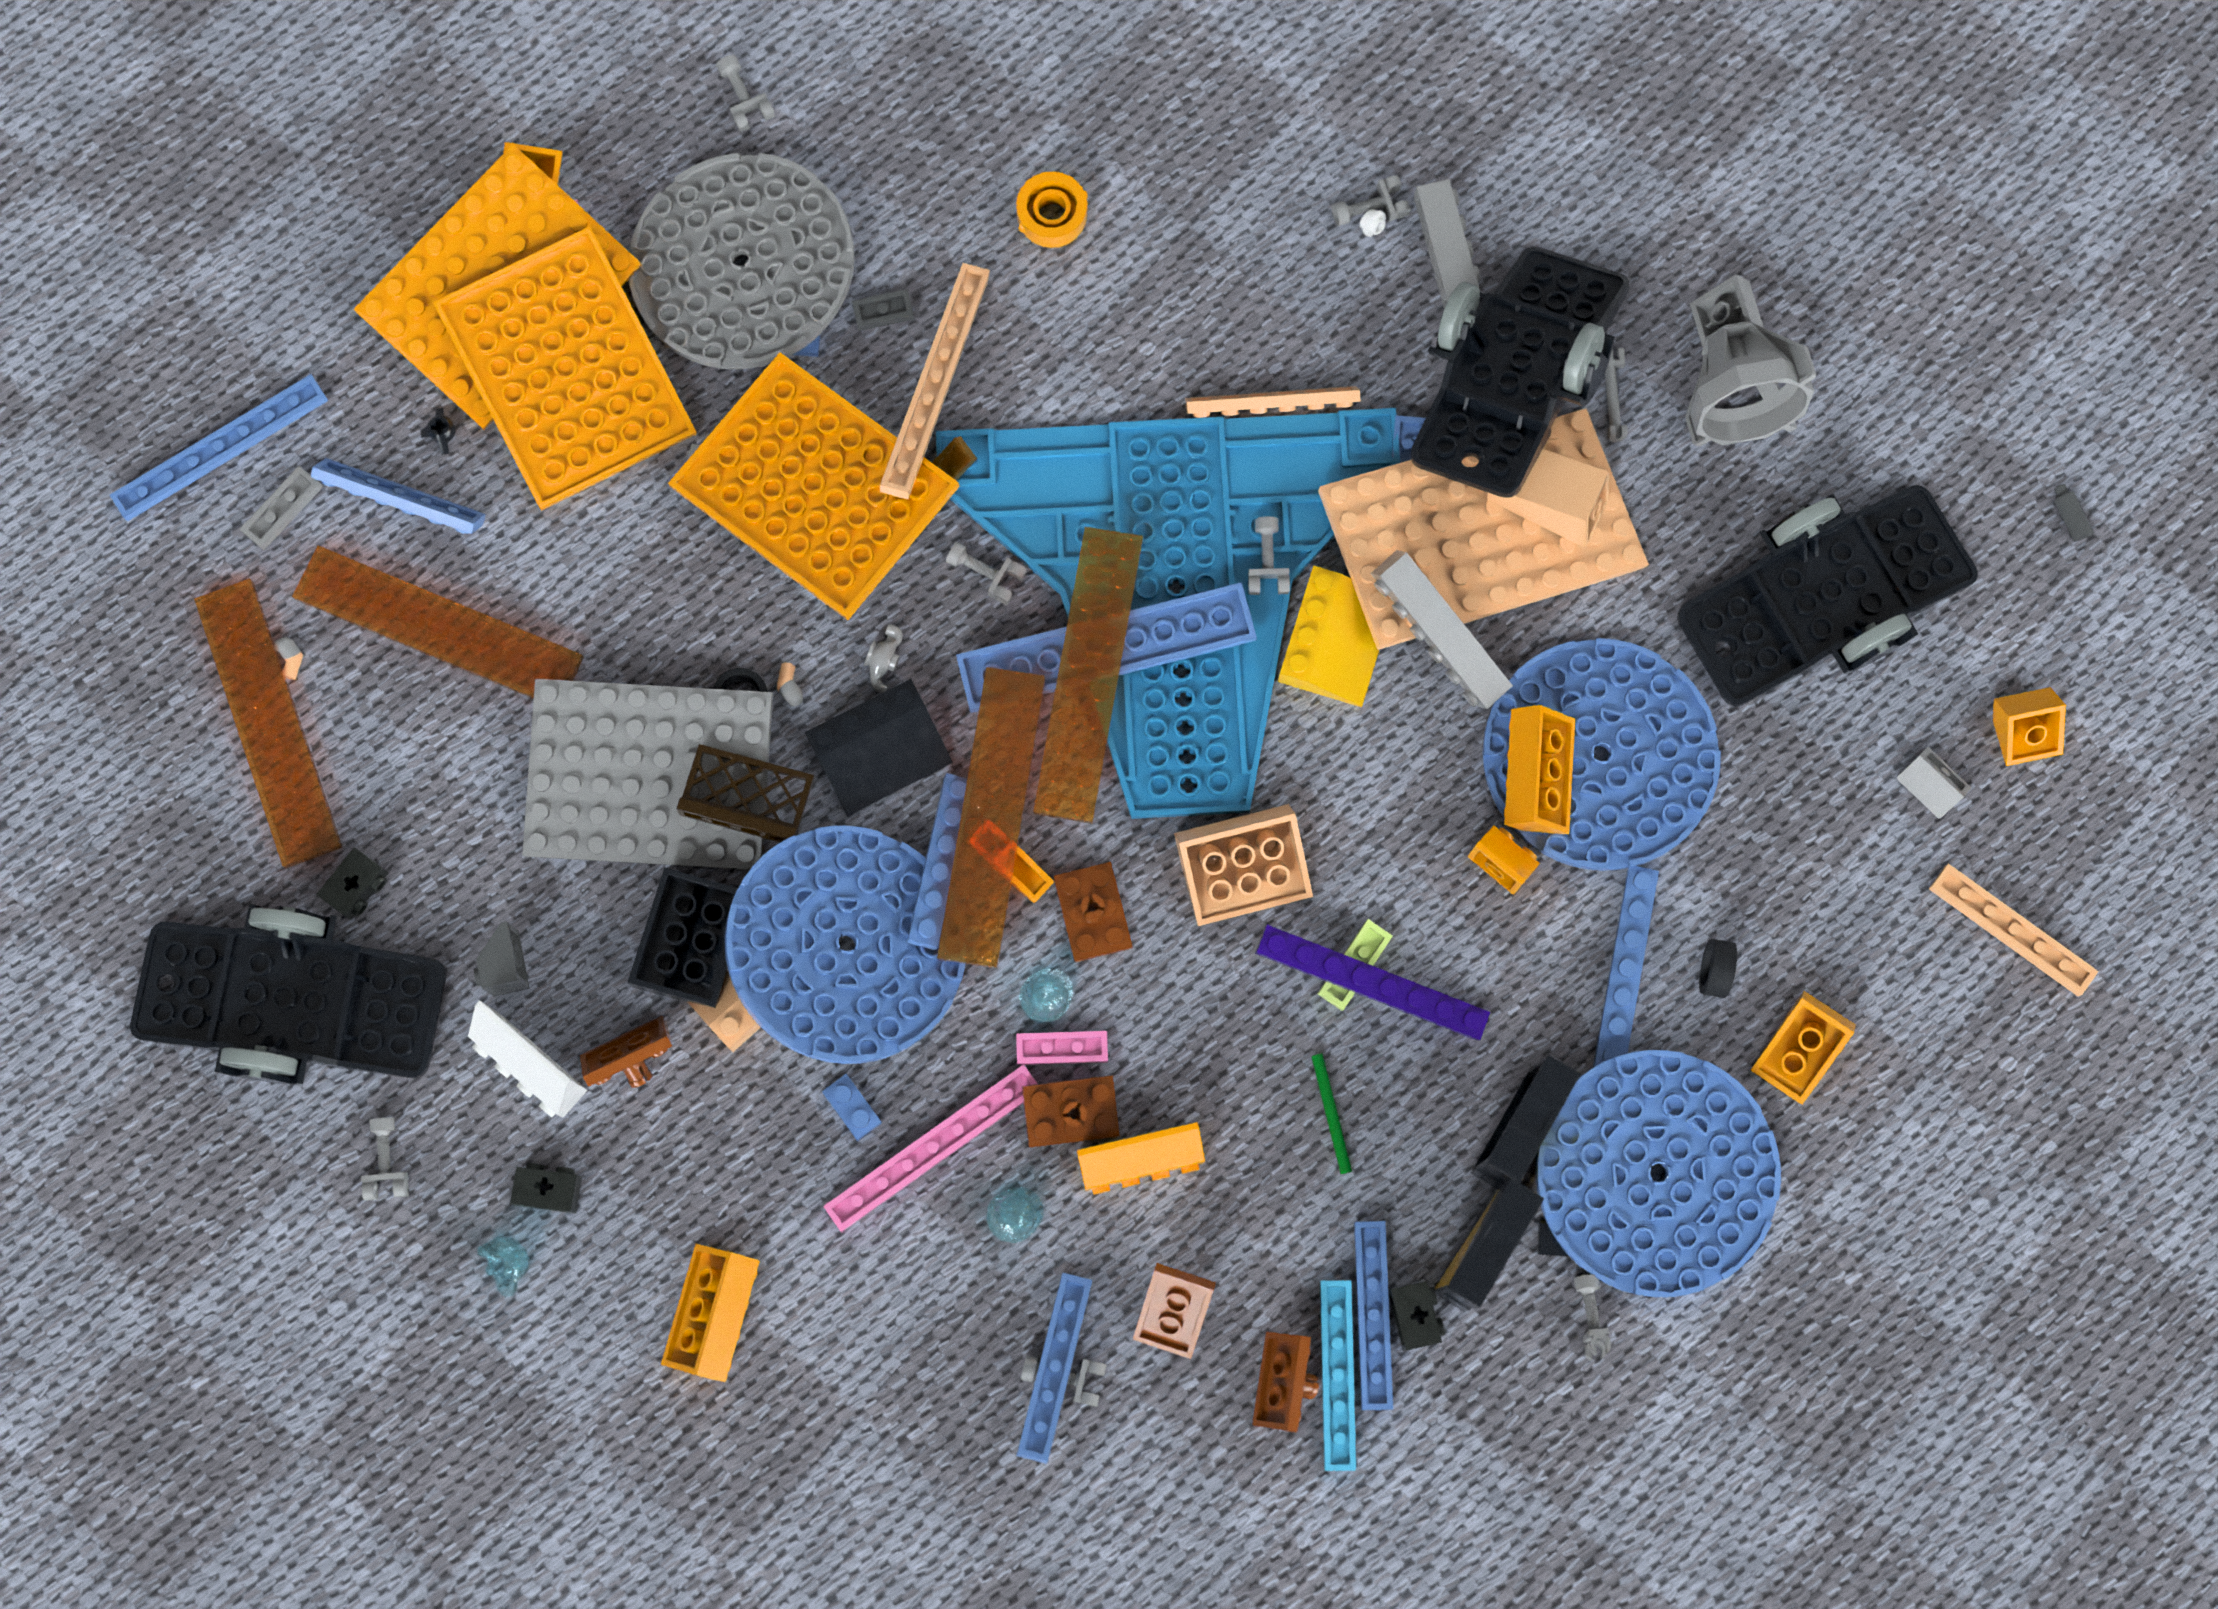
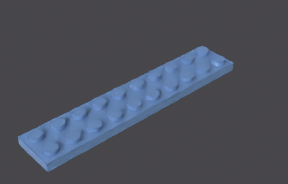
[956,582,1257,713]

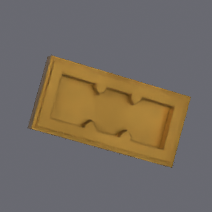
[932,436,977,480]

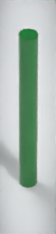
[1311,1054,1352,1175]

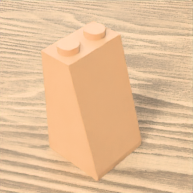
[1487,449,1609,547]

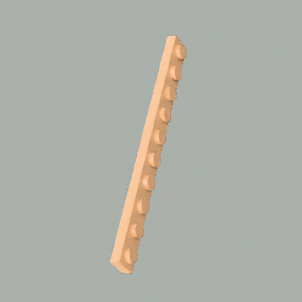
[880,263,990,499]

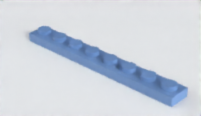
[110,374,329,521]
[1593,866,1659,1067]

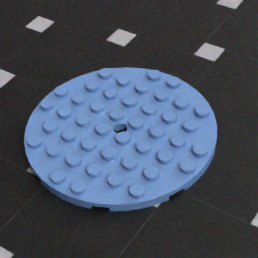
[1482,638,1721,871]
[725,826,966,1064]
[1535,1050,1781,1297]

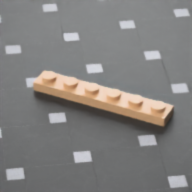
[1185,386,1360,418]
[1929,863,2099,997]

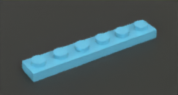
[1320,1280,1356,1471]

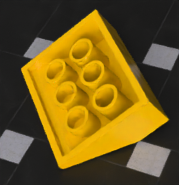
[1278,565,1379,707]

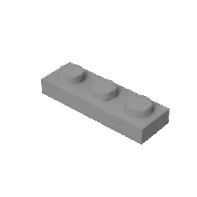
[239,466,323,551]

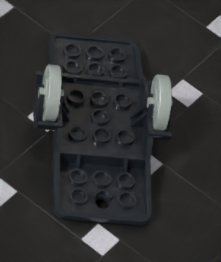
[1411,247,1629,498]
[1677,485,1978,707]
[130,904,446,1085]

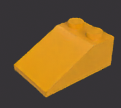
[1750,991,1856,1105]

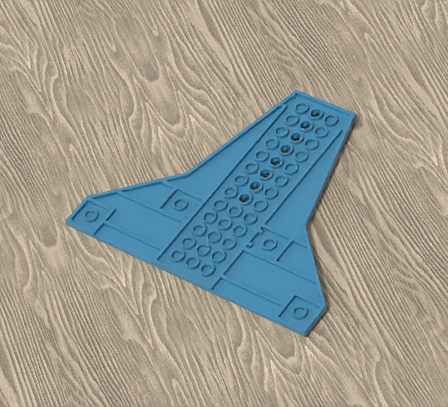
[936,408,1400,819]

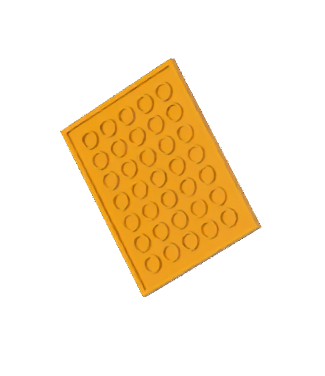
[353,144,642,430]
[433,226,697,511]
[668,352,960,620]

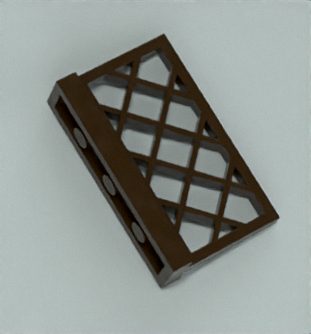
[676,744,814,843]

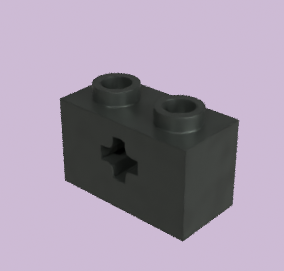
[316,847,389,920]
[510,1163,582,1213]
[1388,1281,1445,1351]

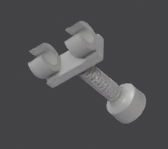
[716,55,775,133]
[1332,175,1411,226]
[1248,517,1290,595]
[946,542,1027,606]
[361,1118,409,1201]
[1574,1274,1611,1361]
[1021,1355,1107,1407]

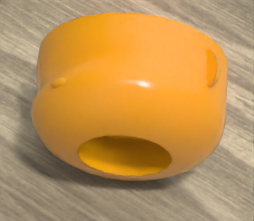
[1016,171,1088,248]

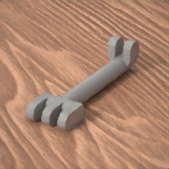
[1605,348,1628,442]

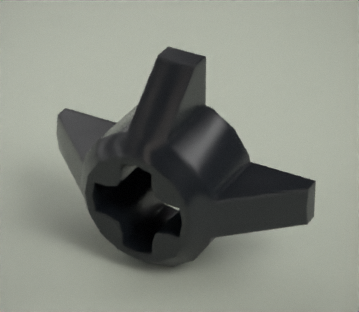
[421,408,455,455]

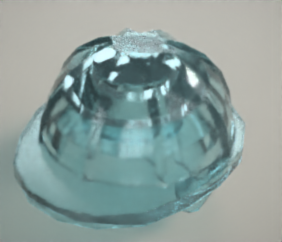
[1019,968,1073,1024]
[986,1187,1044,1243]
[477,1236,529,1298]

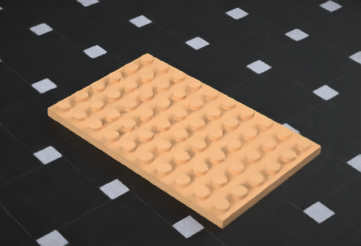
[1318,408,1649,650]

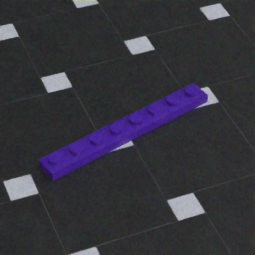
[1255,925,1490,1041]

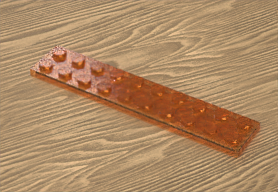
[1033,527,1143,824]
[292,545,584,699]
[194,578,343,869]
[937,667,1046,969]

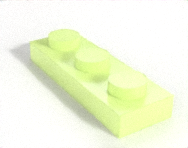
[1317,919,1393,1011]

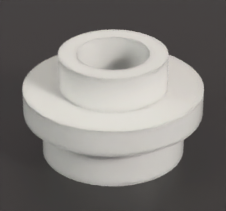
[1360,209,1386,237]

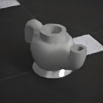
[864,624,903,694]

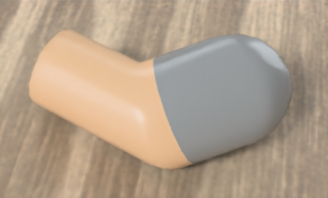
[274,637,303,680]
[777,662,803,707]

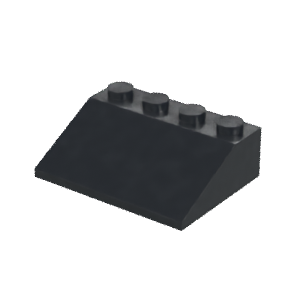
[805,679,953,816]
[627,867,738,1008]

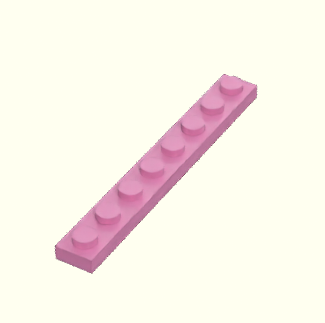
[823,1064,1037,1232]

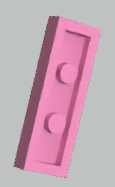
[1016,1031,1108,1065]

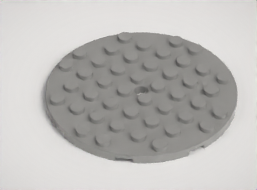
[629,153,854,369]

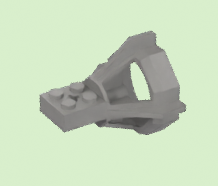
[1685,274,1816,447]

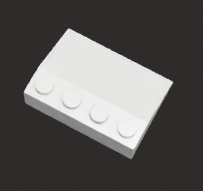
[468,1000,587,1118]

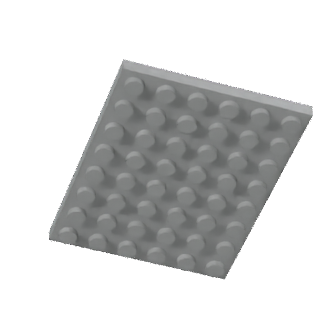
[522,679,773,870]

